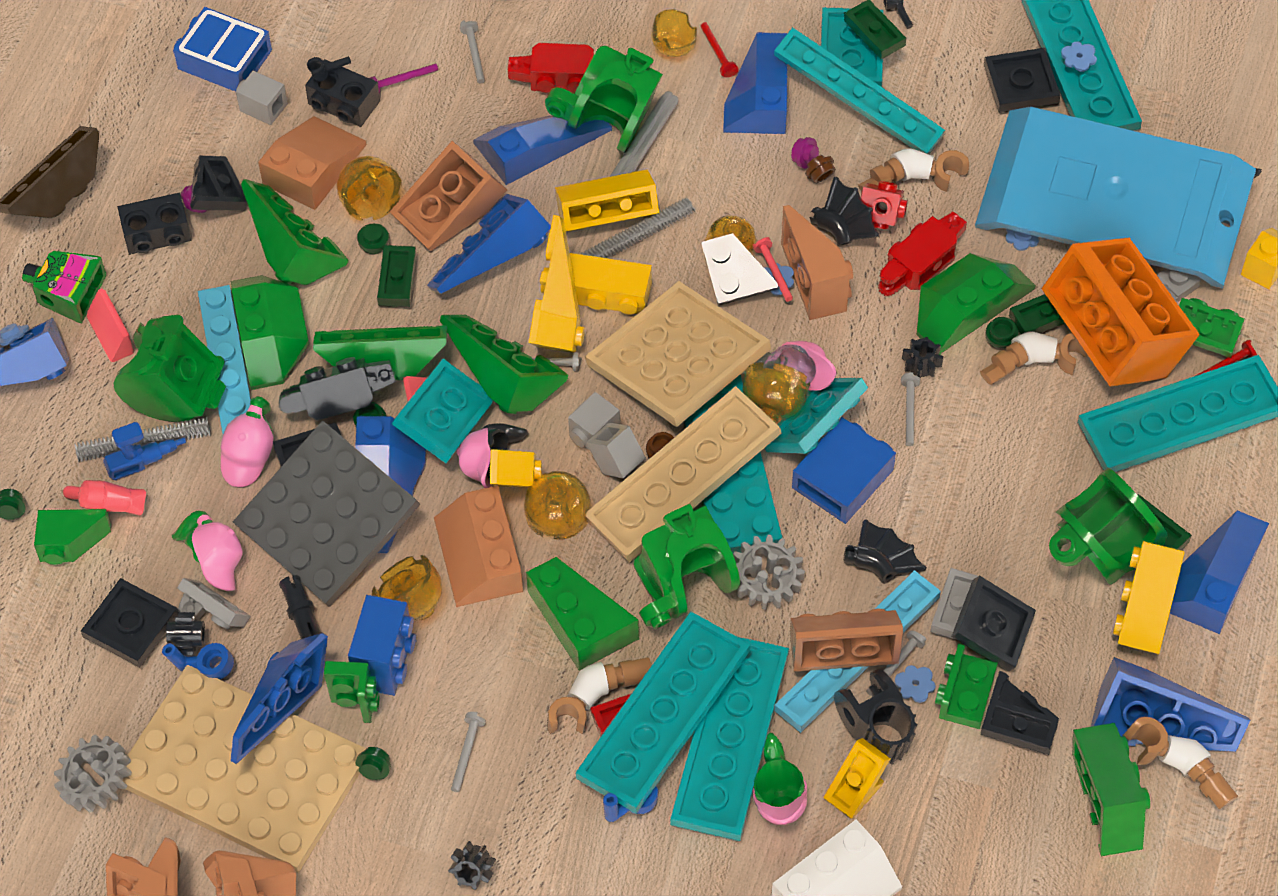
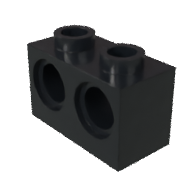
[305,59,380,127]
[117,192,192,255]

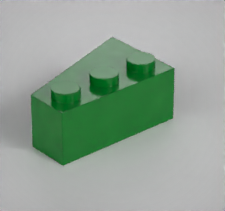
[526,557,639,671]
[1072,723,1150,856]

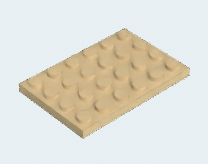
[122,665,366,873]

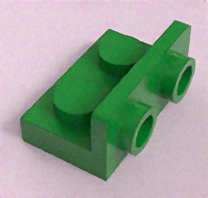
[1179,298,1245,358]
[935,644,998,729]
[324,661,380,723]

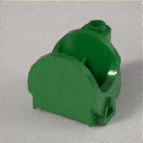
[545,46,663,153]
[113,314,226,422]
[1049,467,1168,585]
[634,504,740,629]

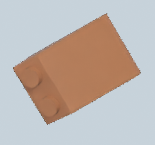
[258,116,367,210]
[390,141,508,251]
[781,205,853,320]

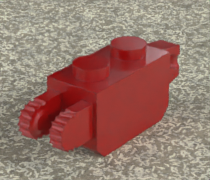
[508,43,594,94]
[878,211,967,297]

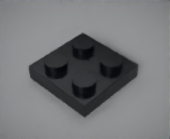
[984,48,1060,112]
[951,575,1036,671]
[81,578,178,668]

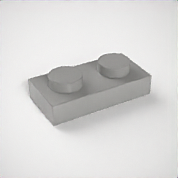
[930,568,984,639]

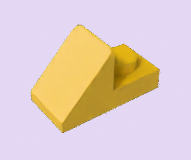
[823,738,891,819]

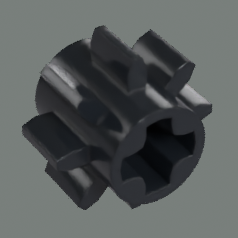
[902,337,944,378]
[166,612,205,656]
[448,841,496,890]

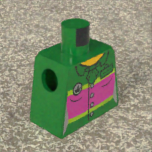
[22,251,107,324]

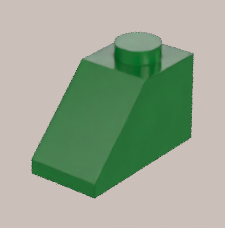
[34,509,112,565]

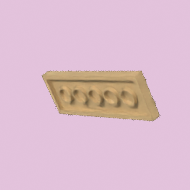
[584,386,782,563]

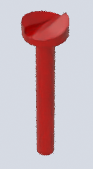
[700,22,739,77]
[1193,340,1257,377]

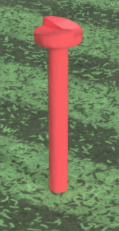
[752,237,793,302]

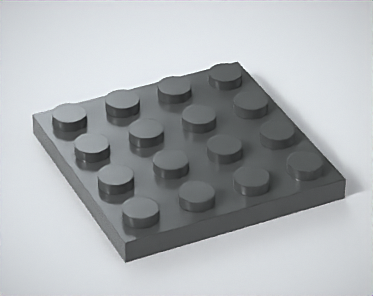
[233,421,421,607]

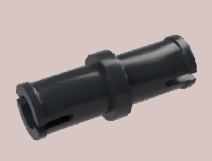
[279,575,322,640]

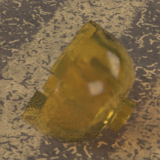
[337,156,402,221]
[742,362,811,423]
[524,471,591,540]
[372,555,442,621]

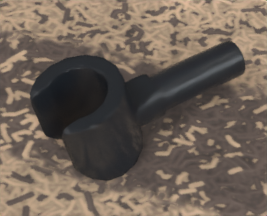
[883,0,913,29]
[307,56,351,82]

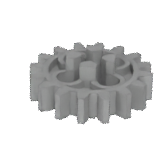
[733,535,805,610]
[54,735,132,812]

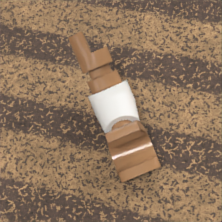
[858,148,969,192]
[980,331,1088,385]
[547,657,652,734]
[1123,717,1238,810]

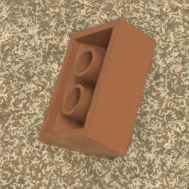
[434,485,523,607]
[790,609,903,672]

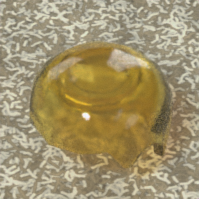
[651,9,697,58]
[705,215,757,253]

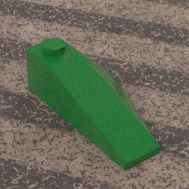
[241,179,349,285]
[439,314,569,414]

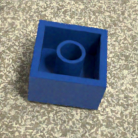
[348,595,416,696]

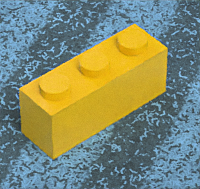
[555,169,659,231]
[570,253,652,315]
[1113,541,1185,654]

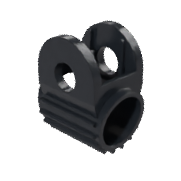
[834,669,918,765]

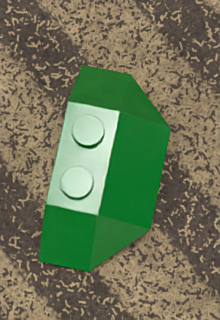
[916,253,1036,355]
[231,275,309,390]
[313,325,447,380]

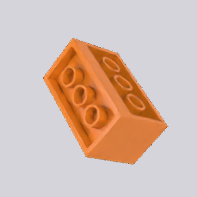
[1041,237,1200,387]

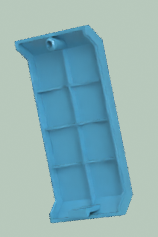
[975,107,1256,288]

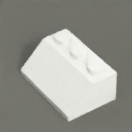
[772,820,902,896]

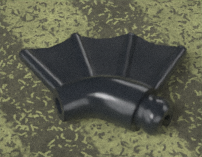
[809,177,879,246]
[843,519,927,582]

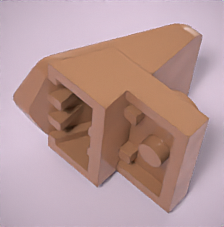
[106,837,181,896]
[203,850,296,896]

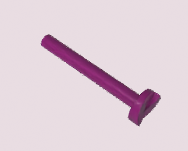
[370,63,438,94]

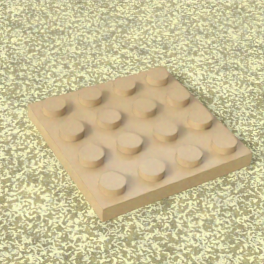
[585,281,771,427]

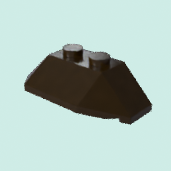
[0,126,100,218]

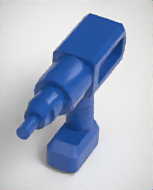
[103,422,186,480]

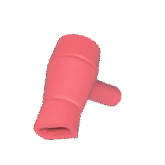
[63,480,146,516]

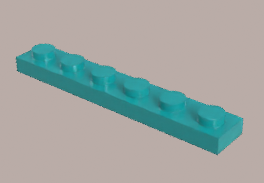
[774,27,945,154]

